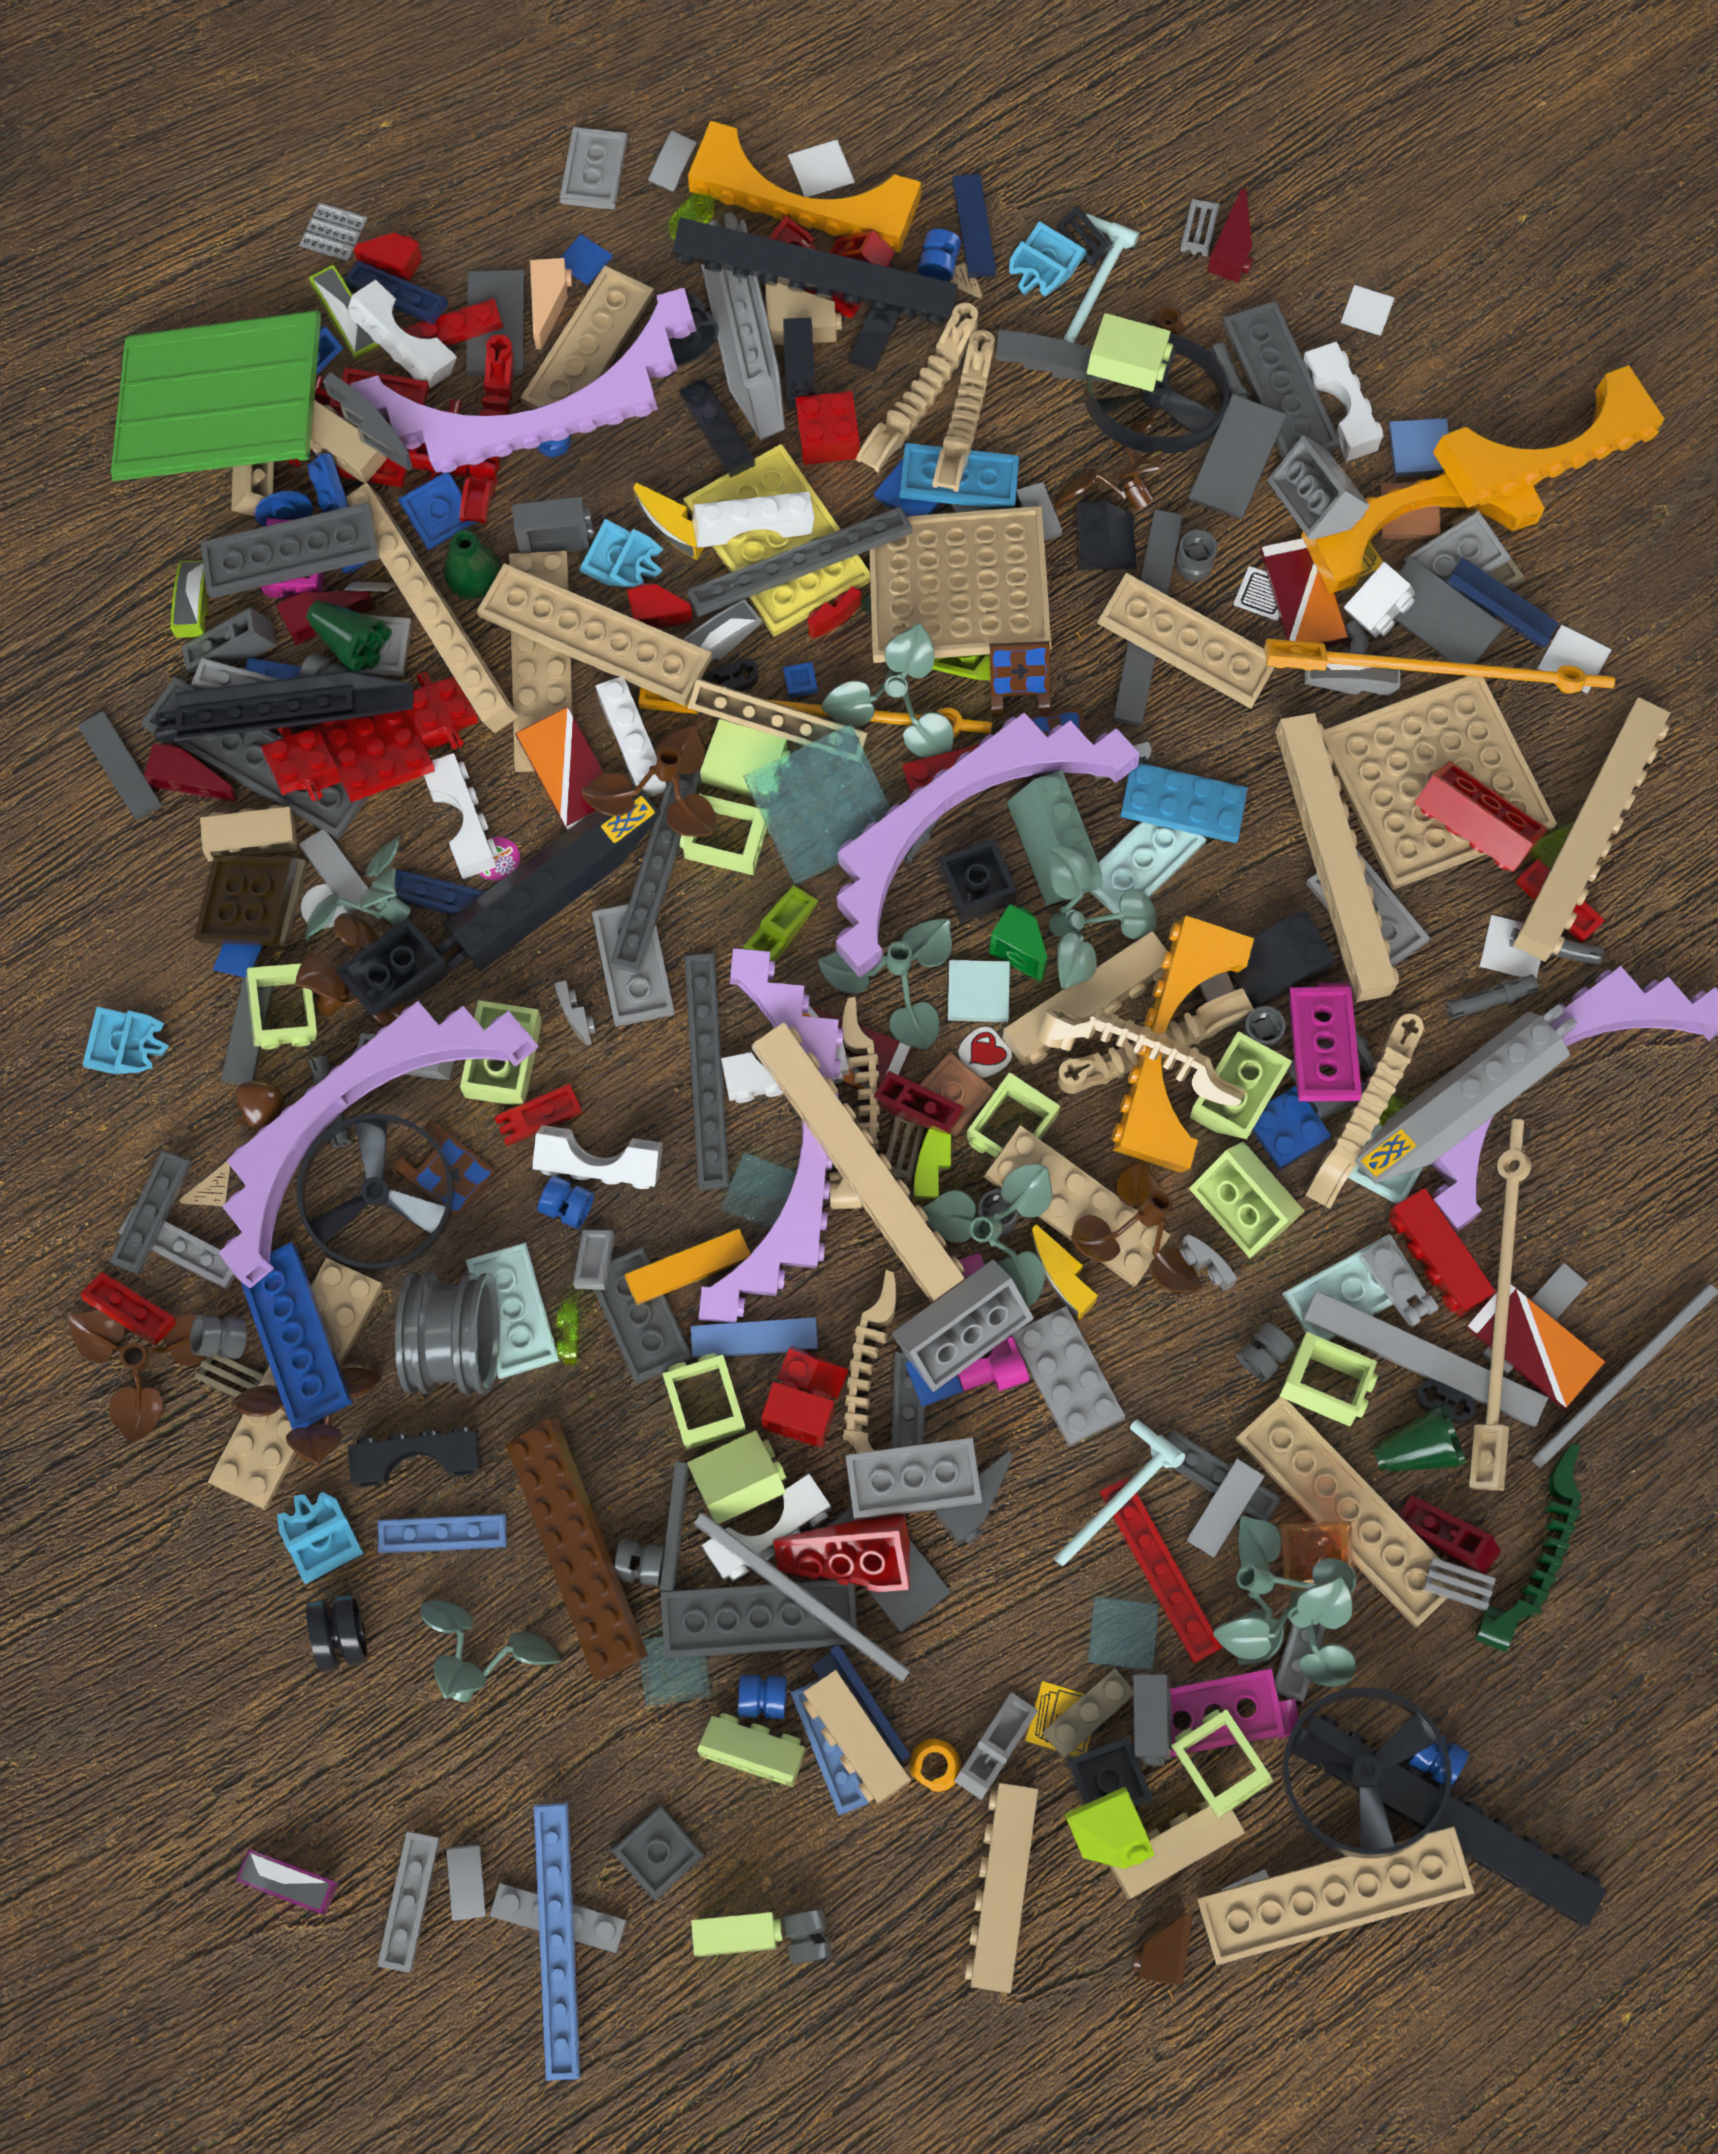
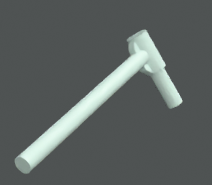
[1063,213,1139,343]
[1054,1419,1185,1567]

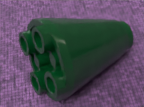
[443,530,501,600]
[306,601,392,672]
[1373,1404,1466,1472]

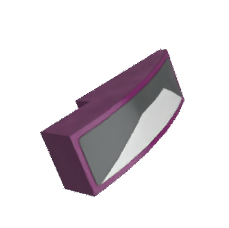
[236,1849,338,1915]

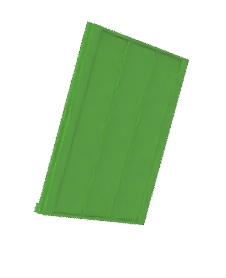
[111,310,321,481]

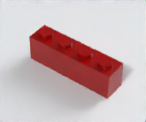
[1389,1188,1496,1317]

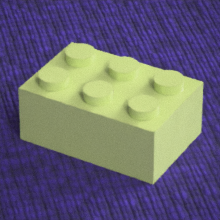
[460,1000,542,1106]

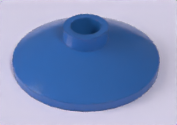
[254,491,313,527]

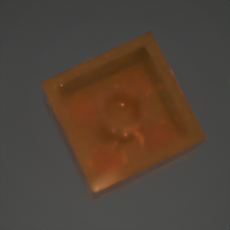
[1282,1521,1353,1590]

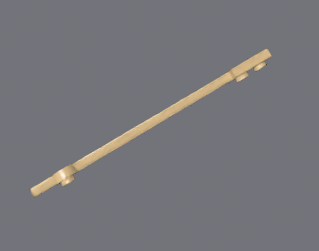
[1469,1119,1531,1491]

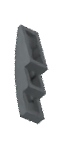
[996,330,1108,382]
[323,372,412,471]

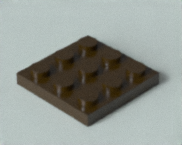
[194,855,298,946]

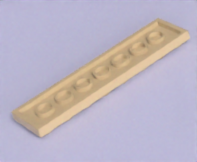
[509,551,573,772]
[477,563,712,706]
[208,1258,383,1510]
[1235,1397,1460,1628]
[1197,1826,1475,1965]

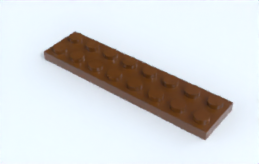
[506,1417,648,1682]

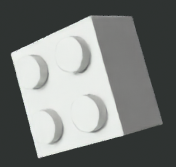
[1344,562,1415,638]

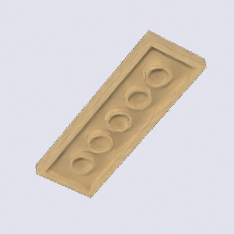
[520,266,654,410]
[1097,573,1275,708]
[983,1125,1171,1286]

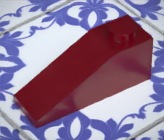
[1208,189,1254,283]
[276,591,374,646]
[144,743,238,803]
[873,1071,965,1134]
[1398,1495,1501,1575]

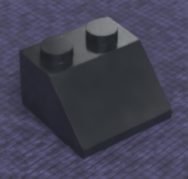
[1076,501,1136,570]

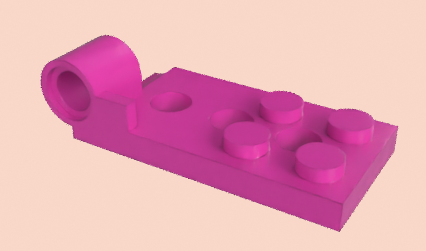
[1289,983,1362,1101]
[931,1253,1029,1392]
[1171,1669,1299,1757]

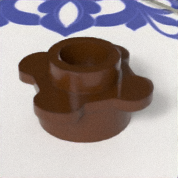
[1152,308,1184,334]

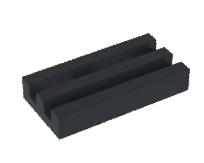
[1056,205,1113,267]

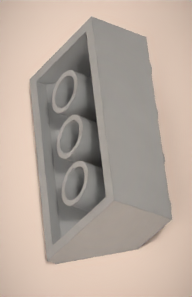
[1267,435,1370,540]
[892,1259,1034,1392]

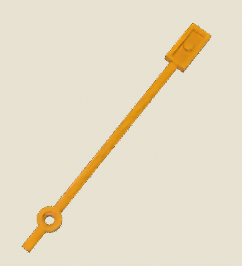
[1264,638,1615,694]
[638,687,992,738]

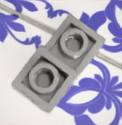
[648,131,697,193]
[555,981,596,1045]
[1180,1235,1237,1292]
[446,1844,485,1921]

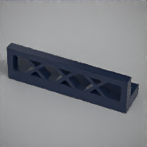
[1445,557,1559,648]
[811,1645,910,1765]

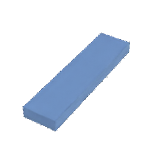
[691,1318,818,1359]
[378,1514,507,1554]
[790,1680,869,1816]

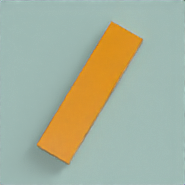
[624,1229,751,1305]

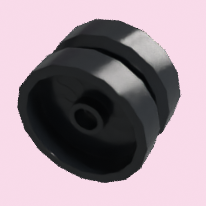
[646,292,719,367]
[306,1592,368,1673]

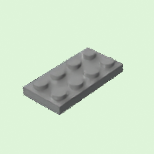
[1306,849,1430,966]
[592,904,675,1027]
[1011,1306,1125,1446]
[846,1438,982,1521]

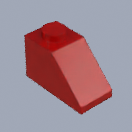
[829,230,895,267]
[354,233,423,282]
[627,584,693,629]
[777,1345,849,1399]

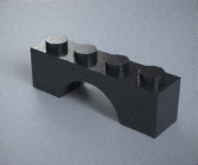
[348,1427,482,1488]

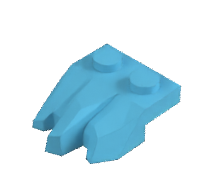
[1009,221,1086,297]
[579,519,663,587]
[82,1007,169,1074]
[277,1492,364,1584]

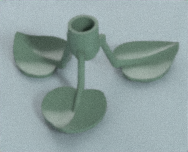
[822,623,953,758]
[305,835,411,942]
[1048,847,1157,989]
[818,919,952,1049]
[922,1164,1052,1308]
[1236,1516,1357,1666]
[1213,1575,1356,1687]
[420,1601,562,1702]

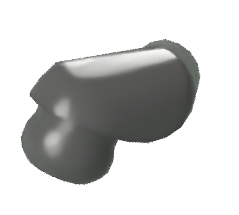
[1344,620,1369,655]

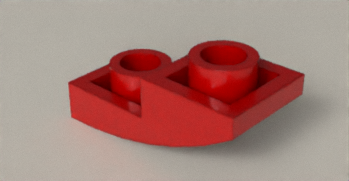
[807,586,861,639]

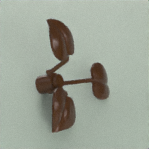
[1055,417,1164,510]
[581,726,716,837]
[295,913,405,1026]
[1071,1161,1202,1293]
[70,1310,207,1442]
[231,1367,382,1465]

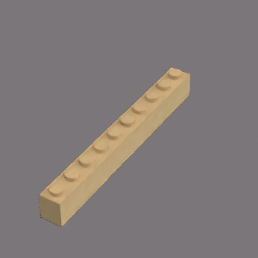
[346,482,519,733]
[1513,697,1670,962]
[1275,713,1399,1002]
[752,1022,965,1303]

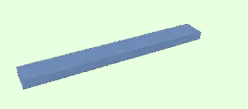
[534,1803,581,2081]

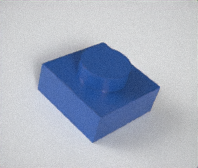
[783,662,818,699]

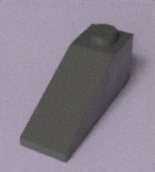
[182,608,277,673]
[934,1451,1013,1546]

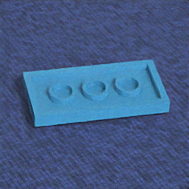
[899,443,1019,509]
[1120,763,1247,843]

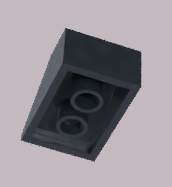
[1228,909,1335,1009]
[335,918,448,1017]

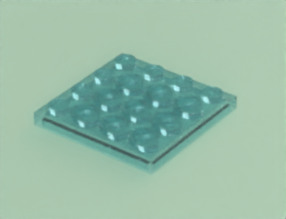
[743,724,890,885]

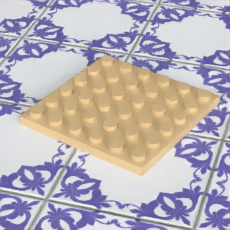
[870,506,1052,663]
[1323,676,1557,890]

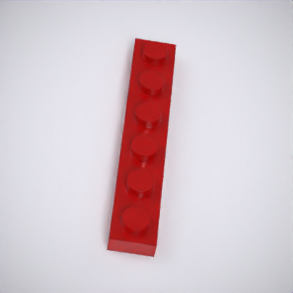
[1099,1477,1223,1664]

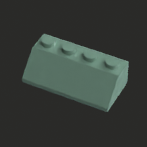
[1007,770,1103,906]

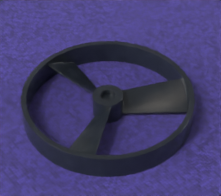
[1084,334,1229,454]
[297,1114,455,1270]
[1282,1687,1452,1859]

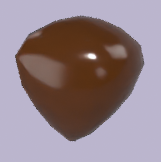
[235,1081,285,1133]

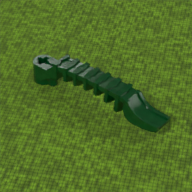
[1474,1443,1582,1653]

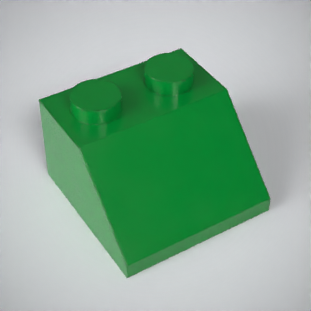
[989,904,1048,983]

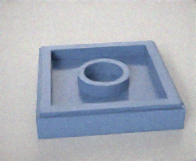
[1388,418,1449,477]

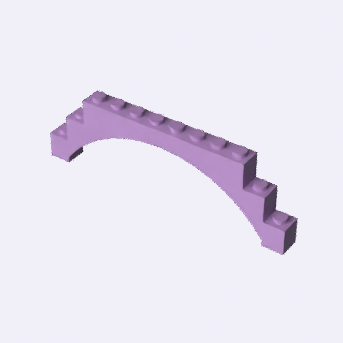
[351,288,696,473]
[836,713,1140,978]
[698,948,843,1323]
[1431,966,1718,1233]
[218,1001,539,1288]

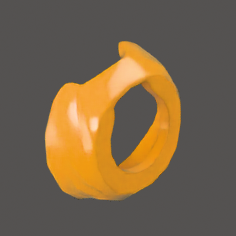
[910,1738,962,1792]

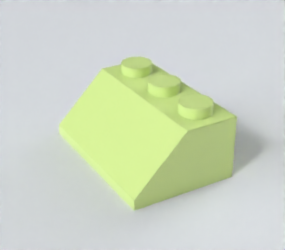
[1189,1031,1292,1139]
[1189,1142,1304,1258]
[697,1713,806,1787]

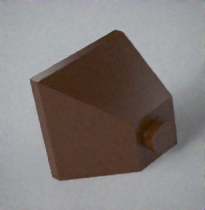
[1132,1914,1192,1986]

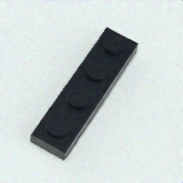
[679,379,756,478]

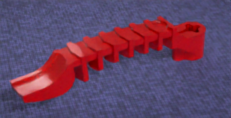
[459,334,515,524]

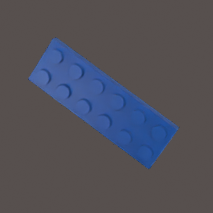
[240,1242,353,1429]

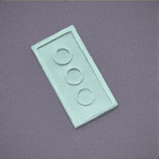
[1090,822,1206,921]
[1282,1234,1423,1341]
[466,1242,560,1379]

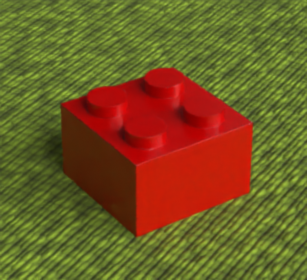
[795,391,860,465]
[761,1380,835,1449]

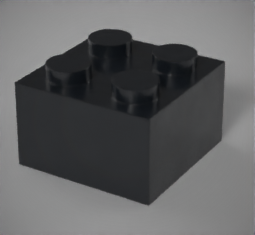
[938,838,1017,924]
[1065,1737,1153,1808]

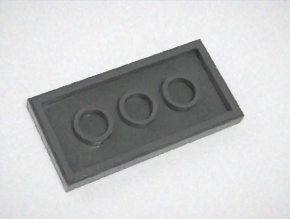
[466,270,525,376]
[1189,394,1286,520]
[1393,557,1504,664]
[594,1247,693,1385]
[827,1507,951,1633]

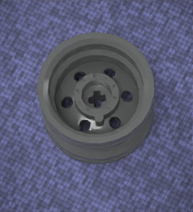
[395,1272,500,1395]

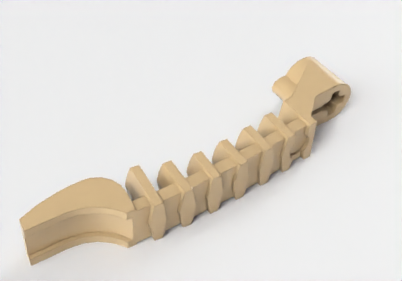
[856,303,978,472]
[932,330,995,492]
[1058,988,1254,1094]
[830,997,880,1209]
[1037,1007,1246,1106]
[1305,1014,1424,1209]
[843,1270,896,1453]

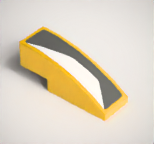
[634,483,705,560]
[1031,1224,1098,1320]

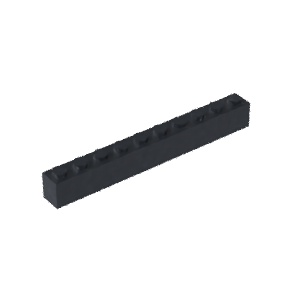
[671,217,958,325]
[1301,1714,1607,1927]

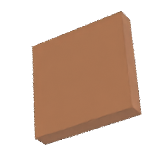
[1379,483,1441,539]
[919,1052,996,1137]

